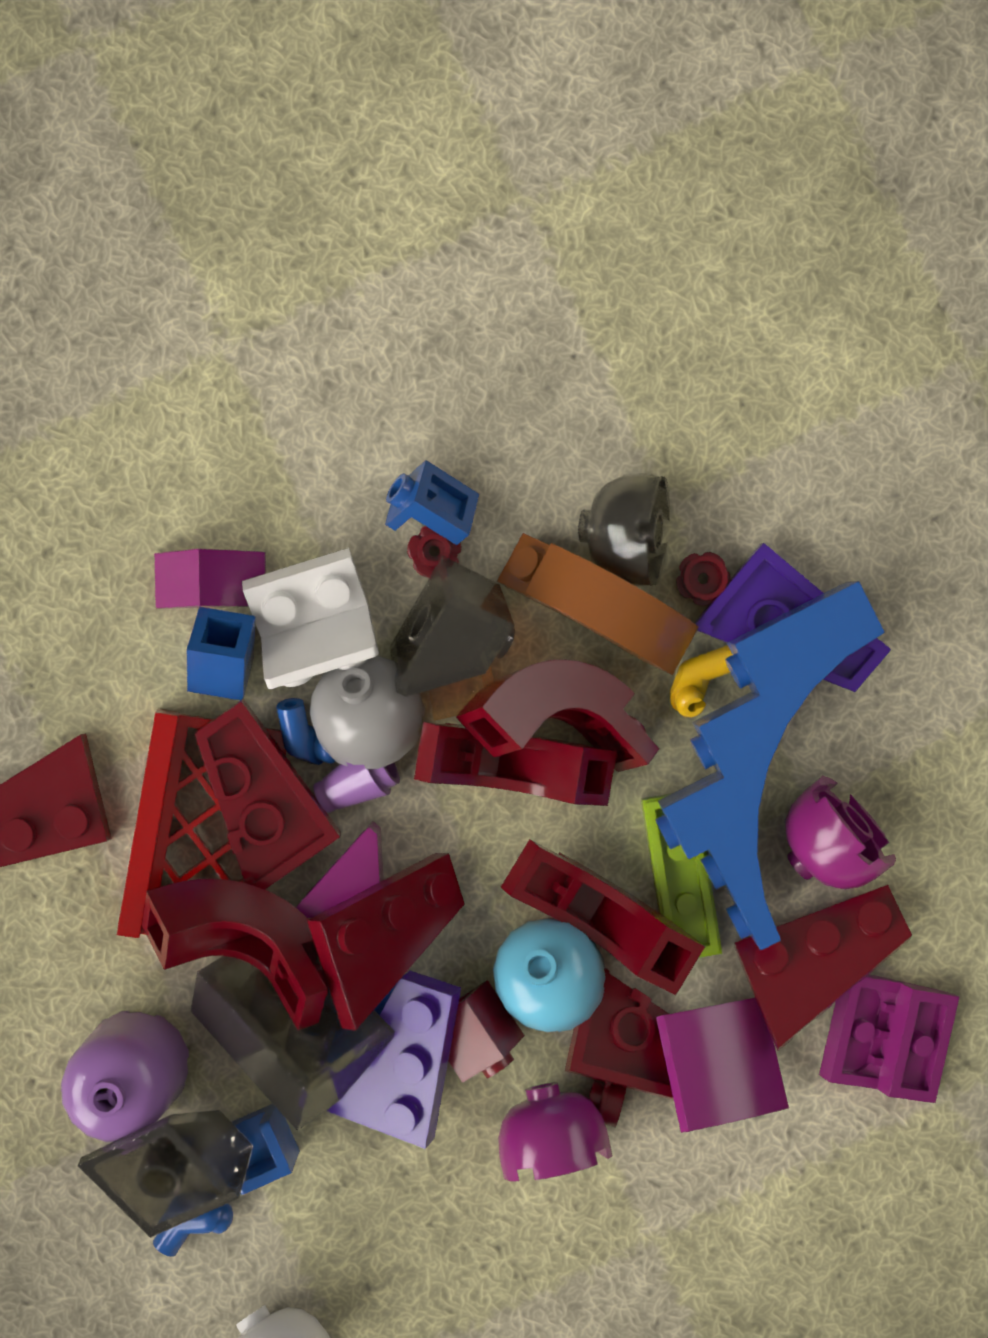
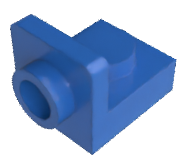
[385,460,479,545]

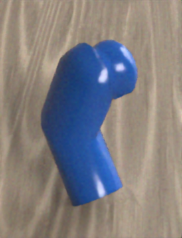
[276,698,336,765]
[153,1195,233,1257]

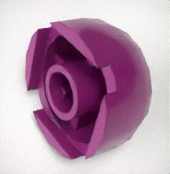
[785,776,896,890]
[498,1082,613,1181]

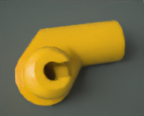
[670,645,732,718]

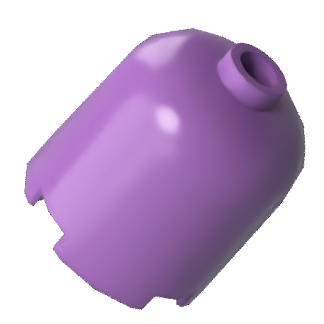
[61,1011,189,1142]

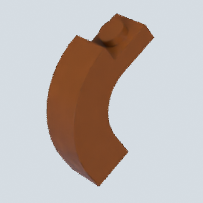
[497,533,699,676]

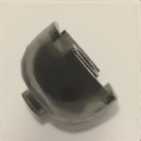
[578,473,670,587]

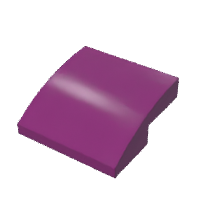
[819,974,960,1103]
[656,998,789,1133]

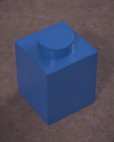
[187,606,256,700]

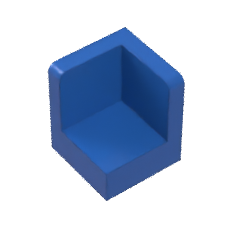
[225,1101,300,1195]

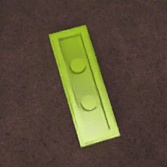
[641,794,723,958]

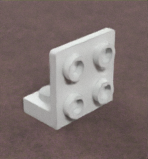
[242,548,379,689]

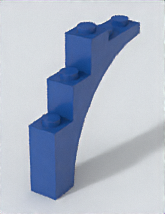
[655,581,885,950]

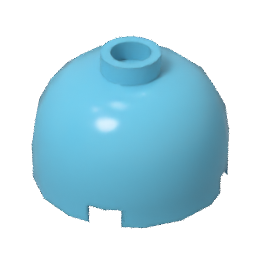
[493,918,605,1032]

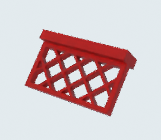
[116,709,286,938]

